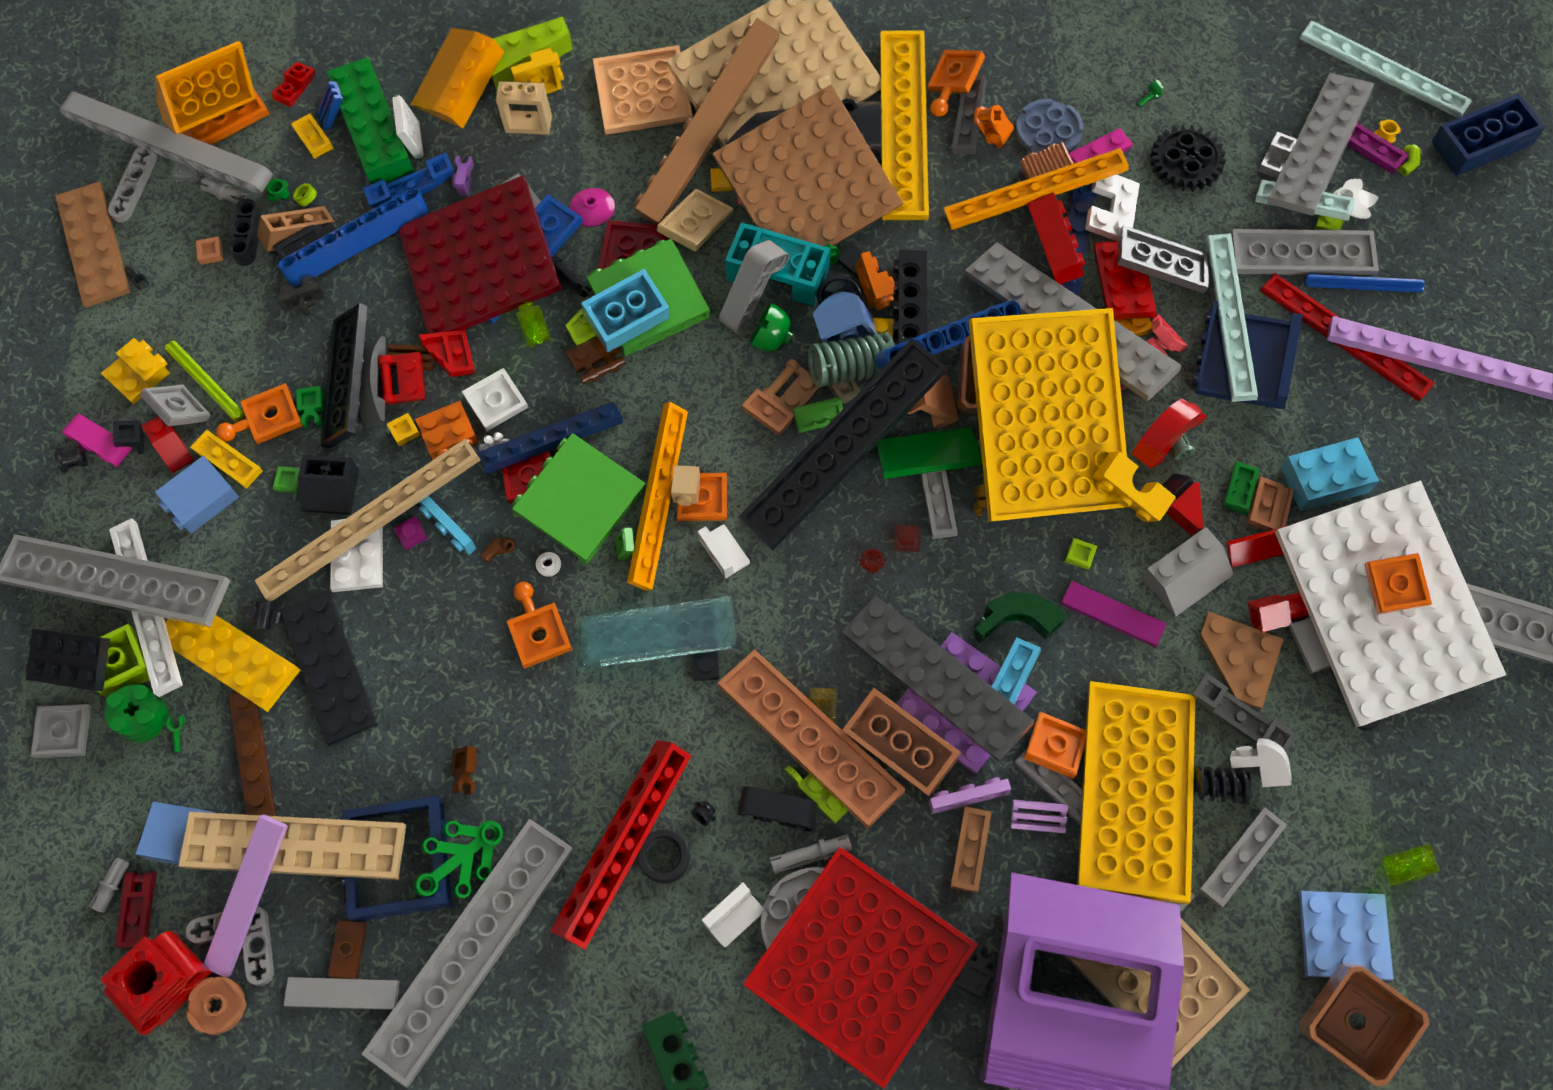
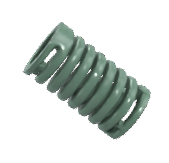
[808,333,894,387]

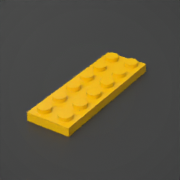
[165,615,300,712]

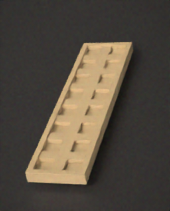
[179,812,406,880]

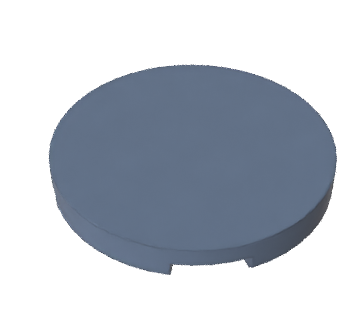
[1015,99,1083,153]

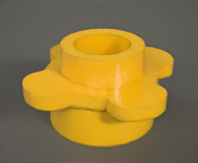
[1374,120,1401,144]

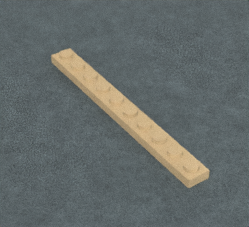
[255,438,480,602]

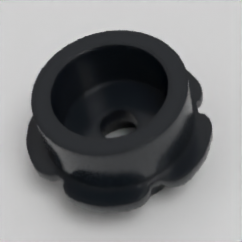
[691,801,716,826]

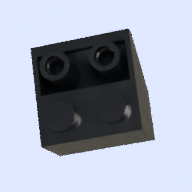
[298,455,359,514]

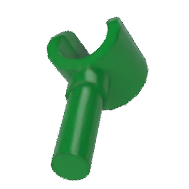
[1137,80,1163,108]
[166,715,186,753]

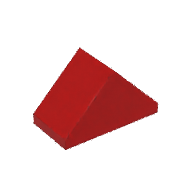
[1167,482,1203,537]

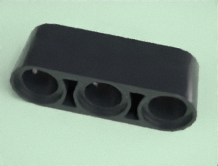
[228,198,262,266]
[737,786,818,831]

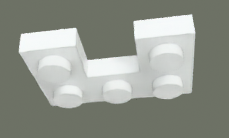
[1085,175,1140,241]

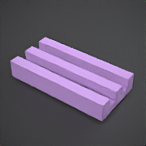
[1011,800,1068,833]

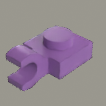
[452,156,474,197]

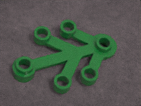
[414,820,503,898]

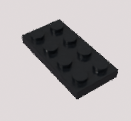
[26,629,110,691]

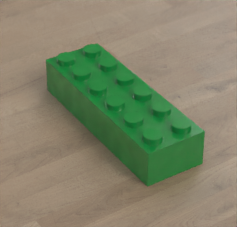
[327,57,414,184]

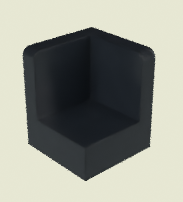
[113,420,144,454]

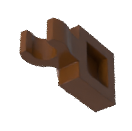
[451,746,477,795]

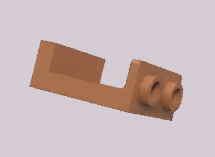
[907,375,959,429]

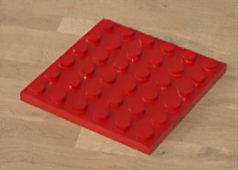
[743,847,978,1089]

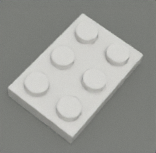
[330,519,383,592]

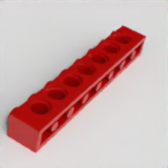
[550,740,691,950]

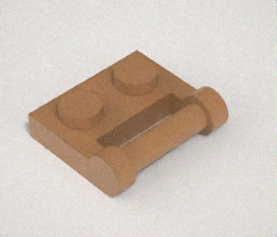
[762,359,822,415]

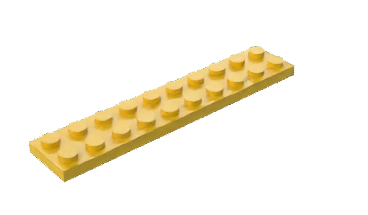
[880,31,929,220]

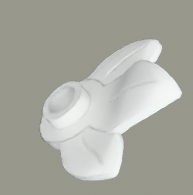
[1333,179,1378,219]

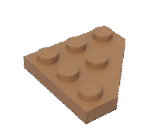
[1199,612,1284,710]

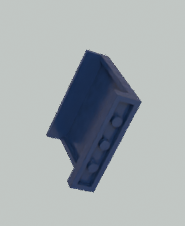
[1192,301,1303,409]

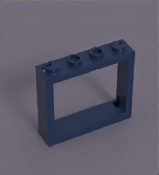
[341,796,452,922]

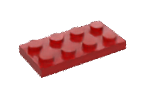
[1093,241,1157,320]

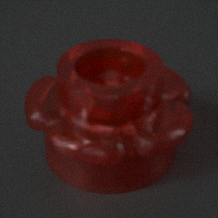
[860,548,885,573]

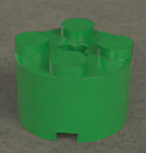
[105,684,169,743]

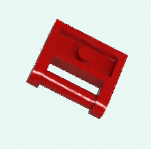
[378,352,426,405]

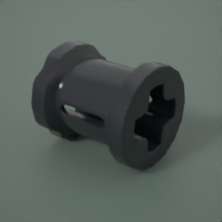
[55,446,88,473]

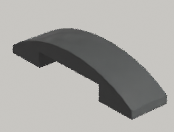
[358,336,386,428]
[1192,673,1297,752]

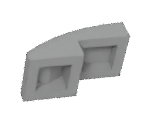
[1258,132,1297,179]

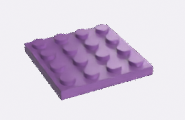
[896,632,1037,775]

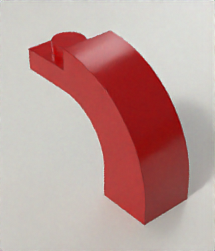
[1131,398,1207,468]

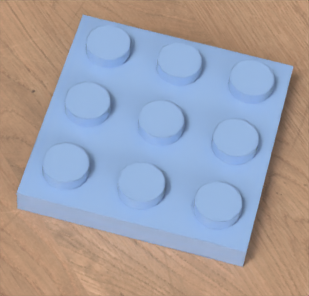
[1299,891,1393,980]

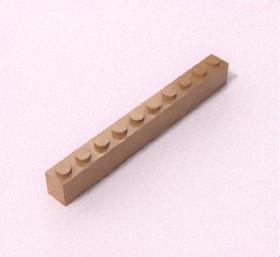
[634,18,780,225]

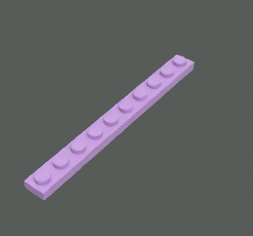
[1327,316,1553,400]

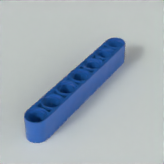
[278,189,429,287]
[875,300,1022,370]

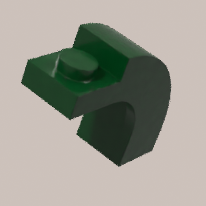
[973,593,1067,643]

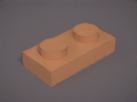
[742,389,795,437]

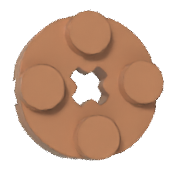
[187,977,247,1035]

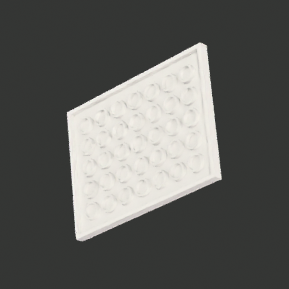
[1275,481,1506,727]

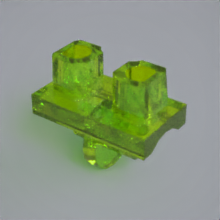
[516,302,551,348]
[1382,844,1441,886]

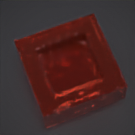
[894,525,920,552]

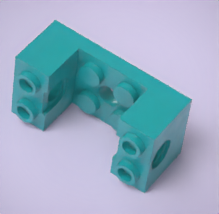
[725,222,830,307]

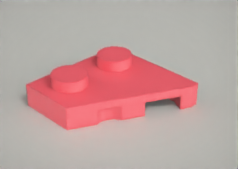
[1151,314,1189,353]

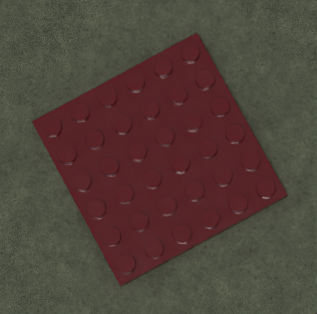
[398,175,562,334]

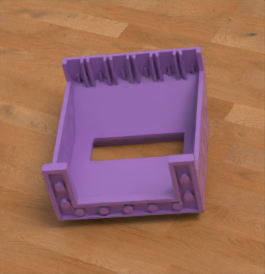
[978,873,1184,1090]

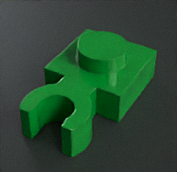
[296,386,324,429]

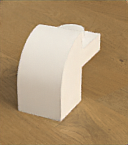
[1230,738,1292,787]

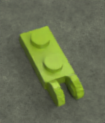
[784,763,848,824]

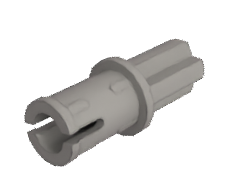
[88,858,129,913]

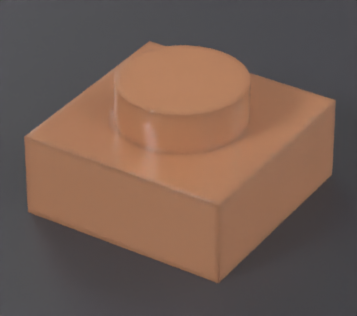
[196,236,224,265]

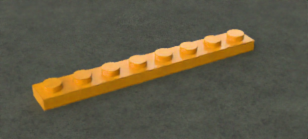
[944,148,1129,230]
[627,402,688,591]

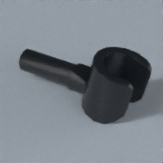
[125,266,149,290]

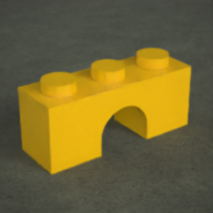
[1093,451,1176,522]

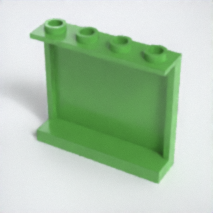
[587,238,710,356]
[512,433,645,566]

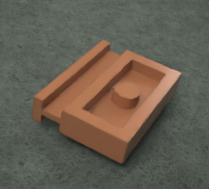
[1246,476,1294,531]

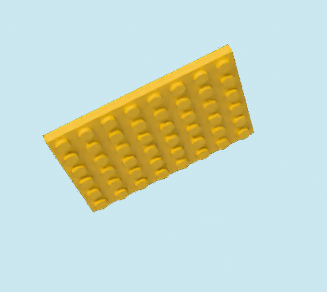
[968,308,1127,522]

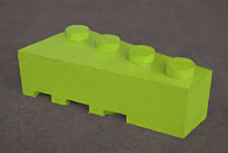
[491,17,573,91]

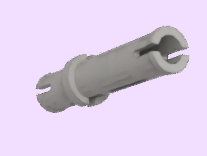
[770,834,852,874]

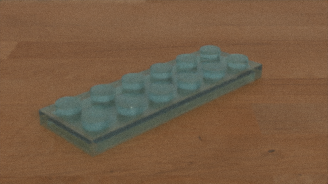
[581,596,736,668]

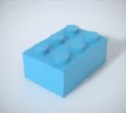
[581,268,669,352]
[1281,437,1379,511]

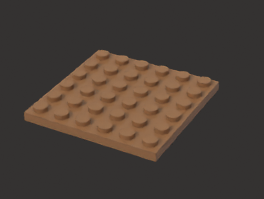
[712,85,903,246]

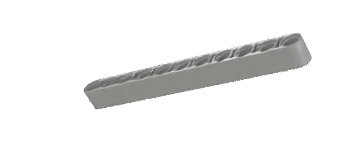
[59,91,273,194]

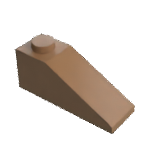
[257,206,335,252]

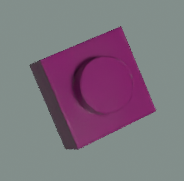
[394,516,428,550]

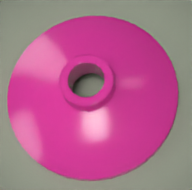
[570,188,615,227]

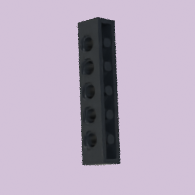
[893,250,927,345]

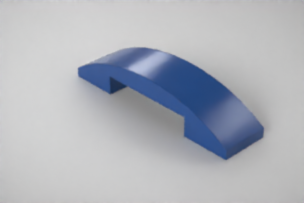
[363,153,454,208]

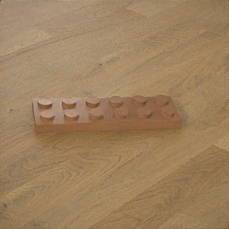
[55,181,131,307]

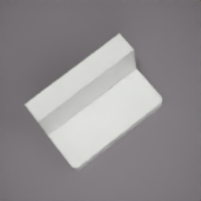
[697,525,750,579]
[702,883,763,947]

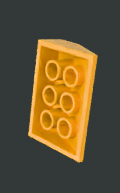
[410,28,505,129]
[155,41,256,134]

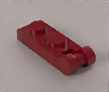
[115,871,157,949]

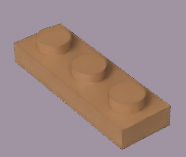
[950,807,991,894]

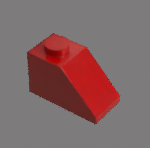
[141,416,194,473]

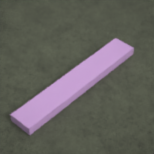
[204,815,288,978]

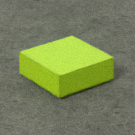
[1065,538,1097,570]

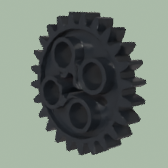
[1150,124,1226,192]

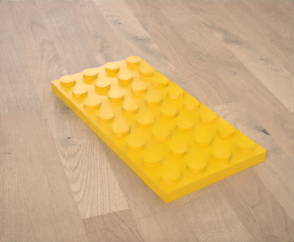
[1077,681,1195,905]

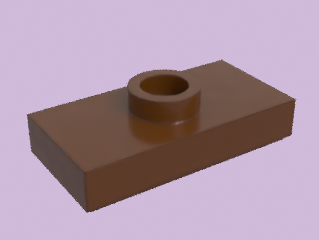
[328,921,367,979]

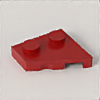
[419,329,474,377]

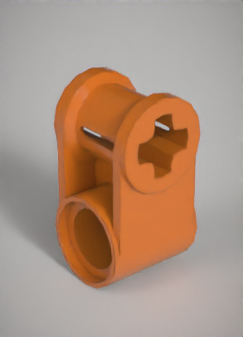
[974,105,1014,149]

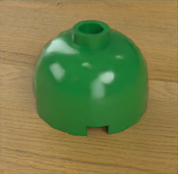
[749,303,793,352]

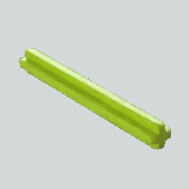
[165,341,245,422]

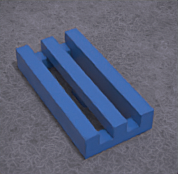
[317,81,343,130]

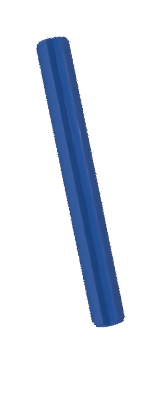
[1304,274,1425,292]

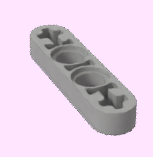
[108,147,157,222]

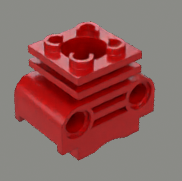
[100,931,212,1036]

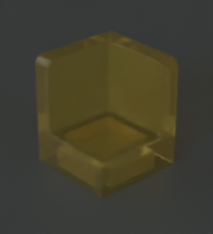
[810,688,836,724]

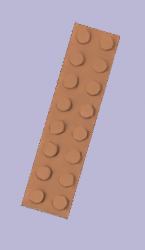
[718,649,905,829]

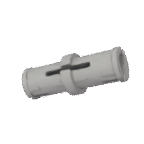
[200,177,247,204]

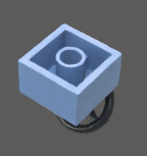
[813,273,878,343]

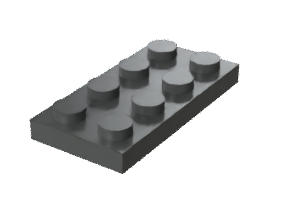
[1117,225,1209,294]

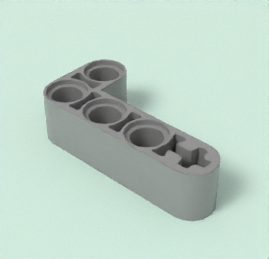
[719,240,789,335]

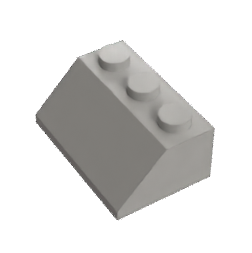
[1142,527,1234,617]

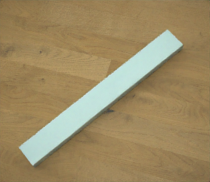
[1300,20,1472,118]
[1206,234,1258,402]

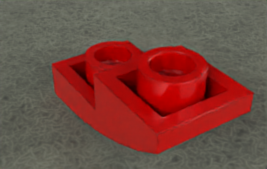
[271,62,315,107]

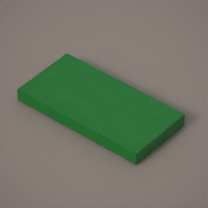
[876,427,982,479]

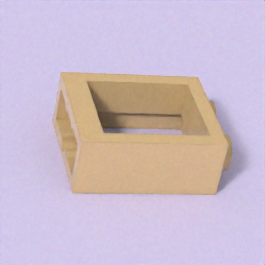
[496,81,552,135]

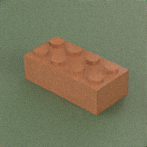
[842,688,962,797]

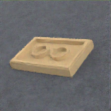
[657,189,734,252]

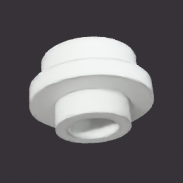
[536,552,561,577]

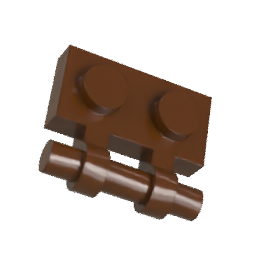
[566,337,626,384]

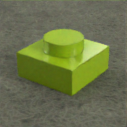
[1314,215,1343,230]

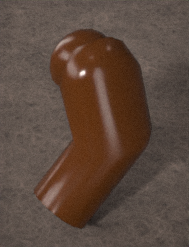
[479,537,516,564]

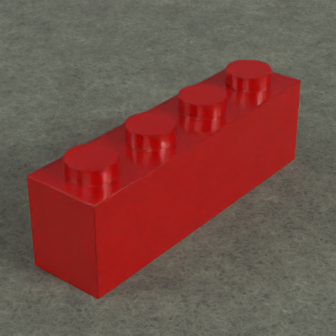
[1027,192,1086,285]

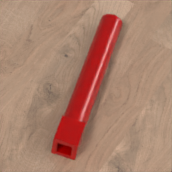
[1248,592,1309,632]

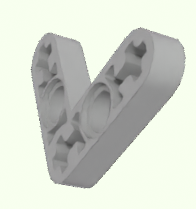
[186,906,274,986]

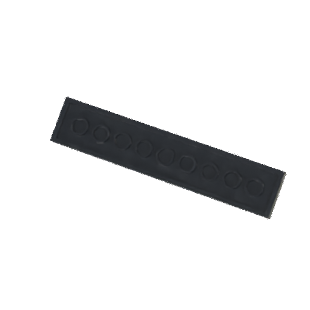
[739,338,948,550]

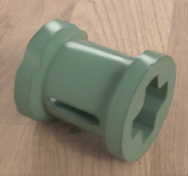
[1172,432,1196,460]

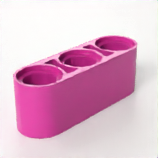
[62,413,132,468]

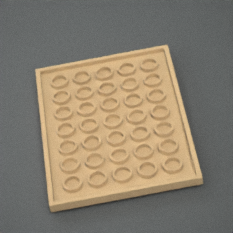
[666,0,881,147]

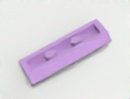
[929,777,1011,814]

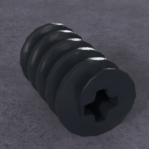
[1193,766,1251,804]

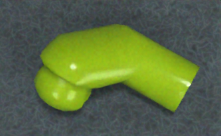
[1398,144,1420,177]

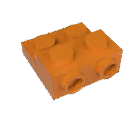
[854,251,896,310]
[415,401,479,460]

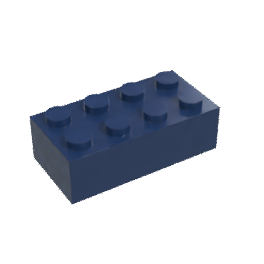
[1432,93,1545,176]

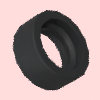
[637,830,690,884]

